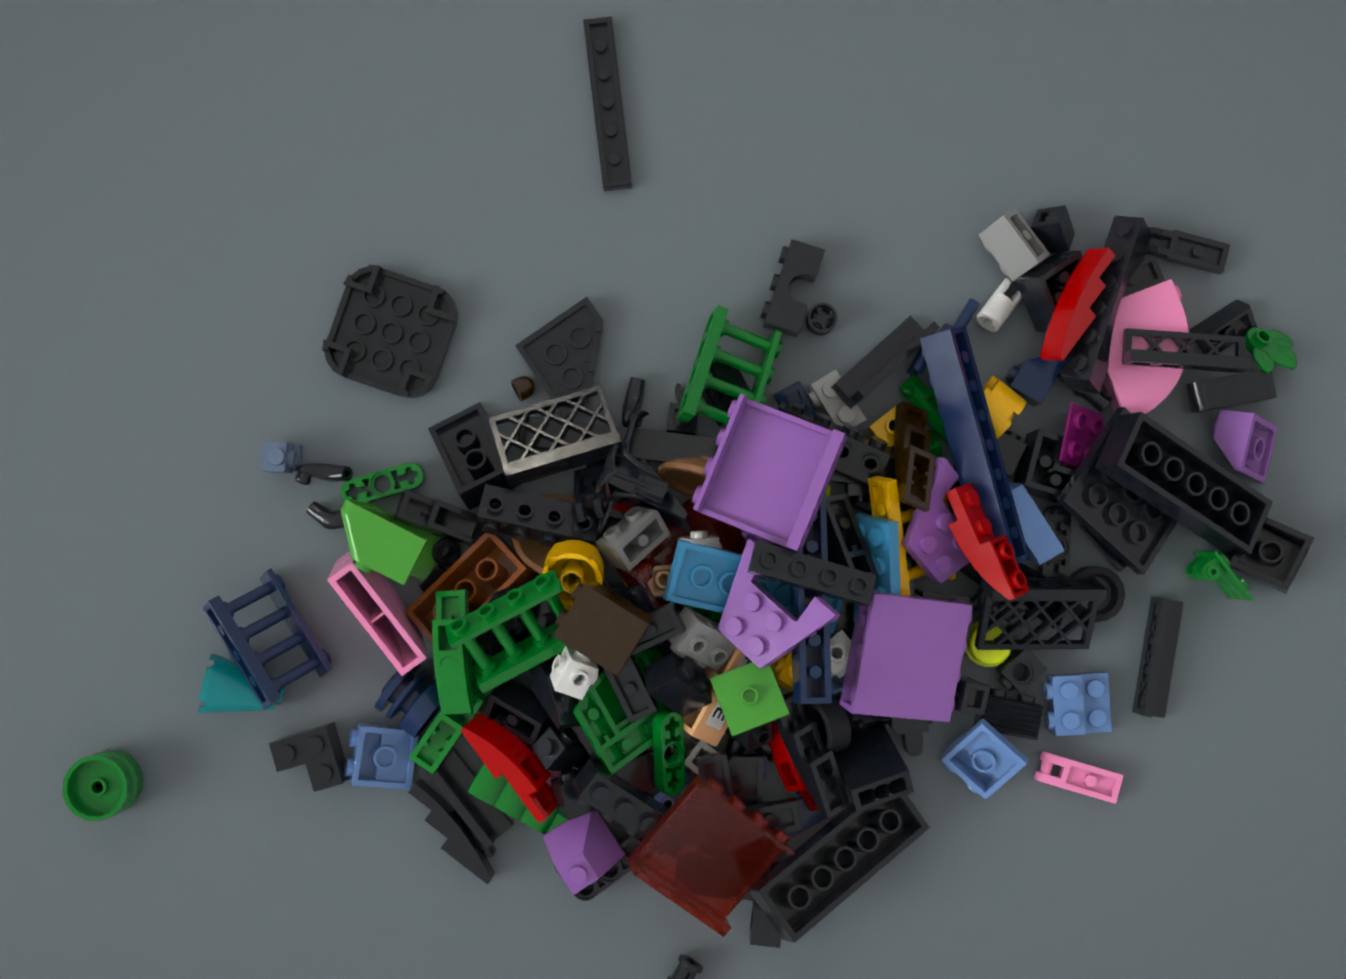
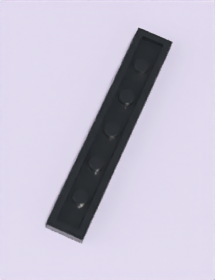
[583,16,632,192]

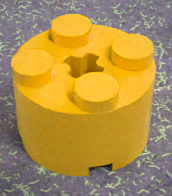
[982,375,1027,439]
[542,540,604,610]

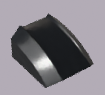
[1223,517,1314,594]

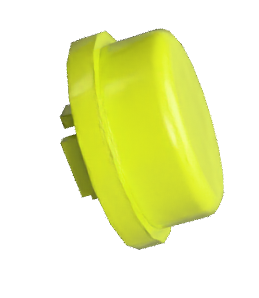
[965,619,1012,667]

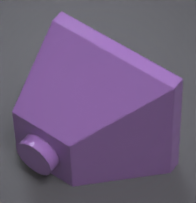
[1213,410,1278,483]
[543,810,625,895]

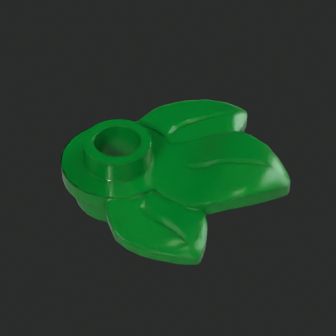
[1245,327,1297,373]

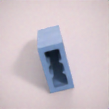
[1008,480,1064,565]

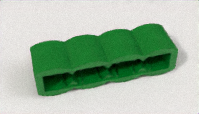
[468,763,567,834]

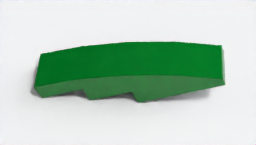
[408,661,493,775]

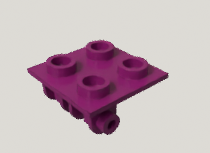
[1059,403,1104,470]

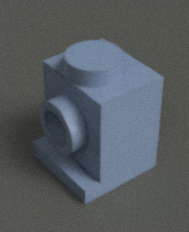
[261,441,302,474]

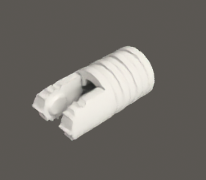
[976,278,1023,332]

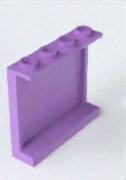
[692,393,847,553]
[839,589,973,722]

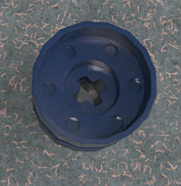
[374,664,441,739]

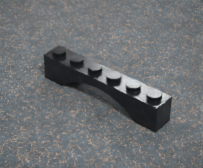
[1061,215,1152,394]

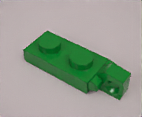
[898,374,946,441]

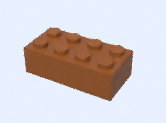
[405,533,537,645]

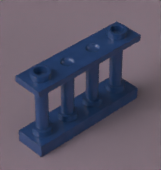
[203,568,332,710]

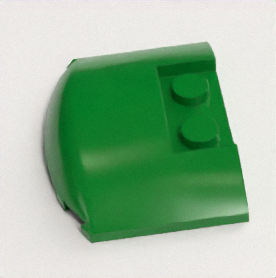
[573,649,673,775]

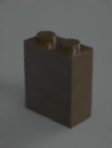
[553,578,654,676]

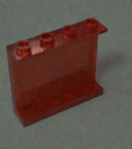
[627,775,795,937]

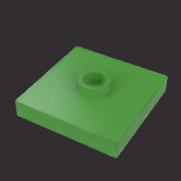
[710,662,790,737]

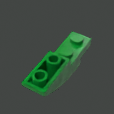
[432,589,473,715]

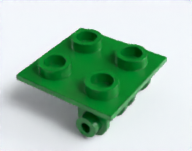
[1185,550,1253,601]

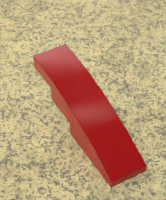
[1040,247,1115,361]

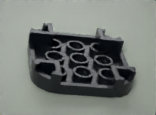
[322,264,458,399]

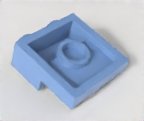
[1043,672,1112,736]
[941,719,1028,800]
[344,722,419,790]

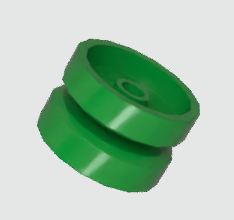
[62,750,143,821]

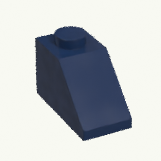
[1005,355,1068,407]

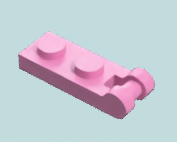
[1034,750,1124,804]

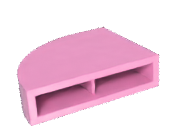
[1103,279,1189,414]
[327,551,427,676]

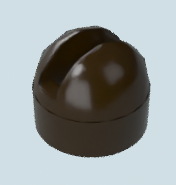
[511,376,535,401]

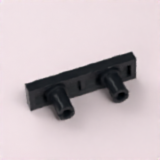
[747,541,877,607]

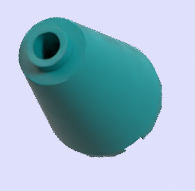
[197,653,285,713]

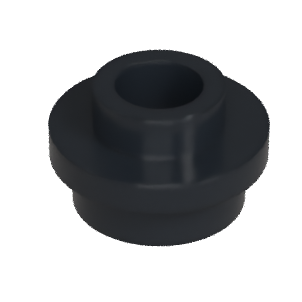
[432,538,461,567]

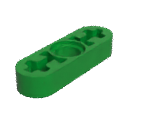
[341,463,426,502]
[652,709,685,796]

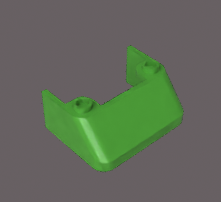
[340,499,442,585]

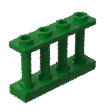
[676,305,783,425]
[445,570,570,693]

